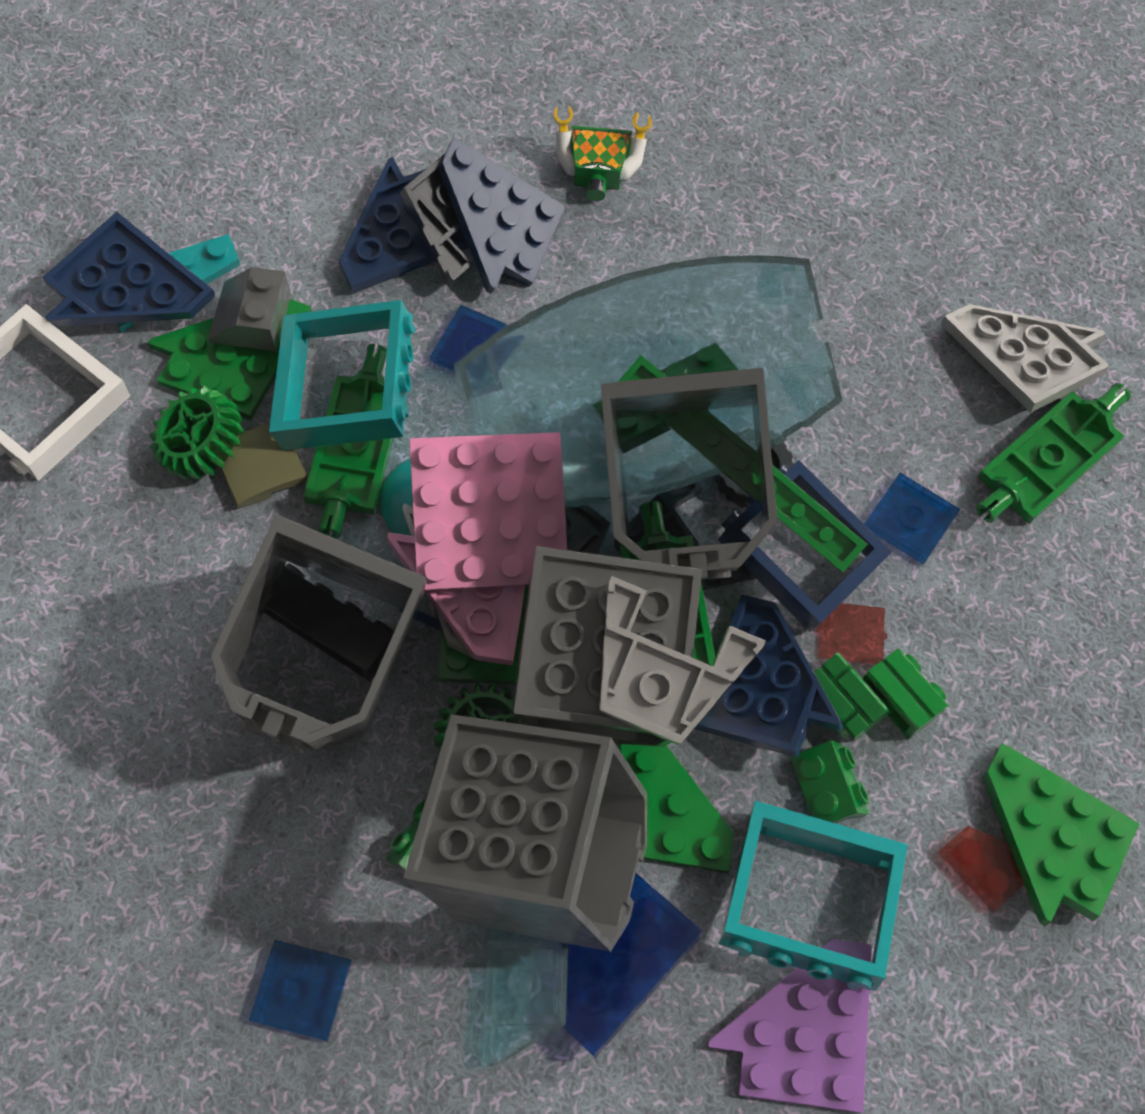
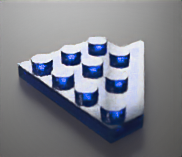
[561,872,704,1058]

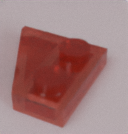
[938,826,1024,913]

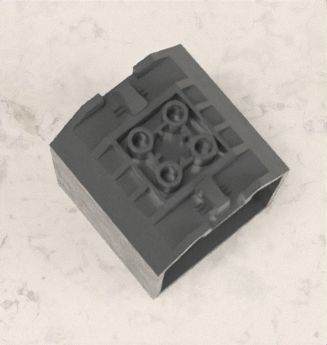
[601,368,777,579]
[210,514,427,753]
[510,546,702,747]
[403,714,647,952]

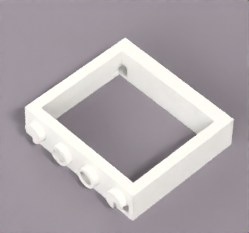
[0,304,130,481]

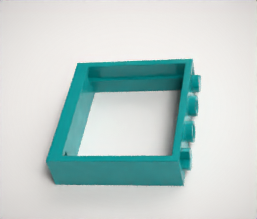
[269,300,416,451]
[719,800,908,991]

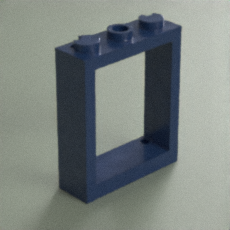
[718,460,892,632]

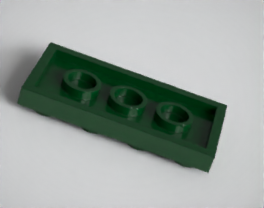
[593,342,739,454]

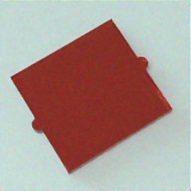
[816,603,888,664]

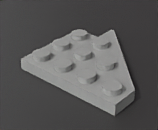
[941,304,1109,413]

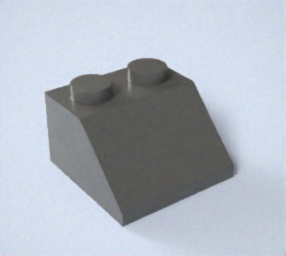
[208,267,291,352]

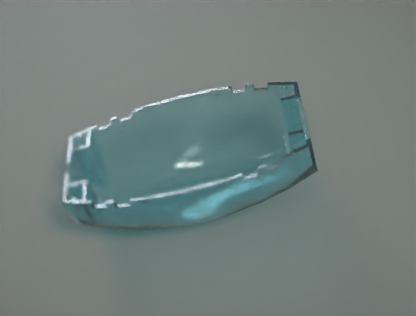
[454,255,843,508]

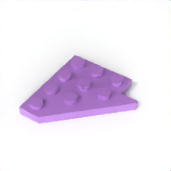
[707,939,872,1113]

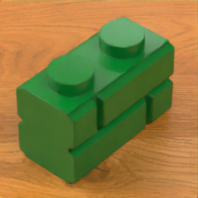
[862,648,949,740]
[814,652,891,740]

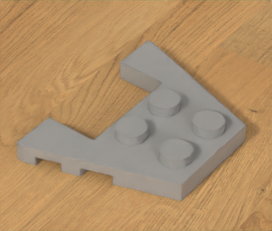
[599,576,765,745]

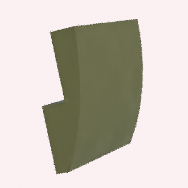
[219,423,307,508]

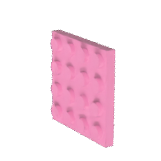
[409,432,567,590]

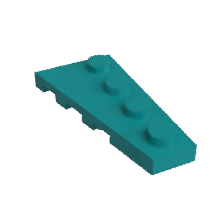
[118,234,241,333]

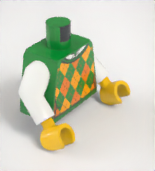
[553,106,652,201]

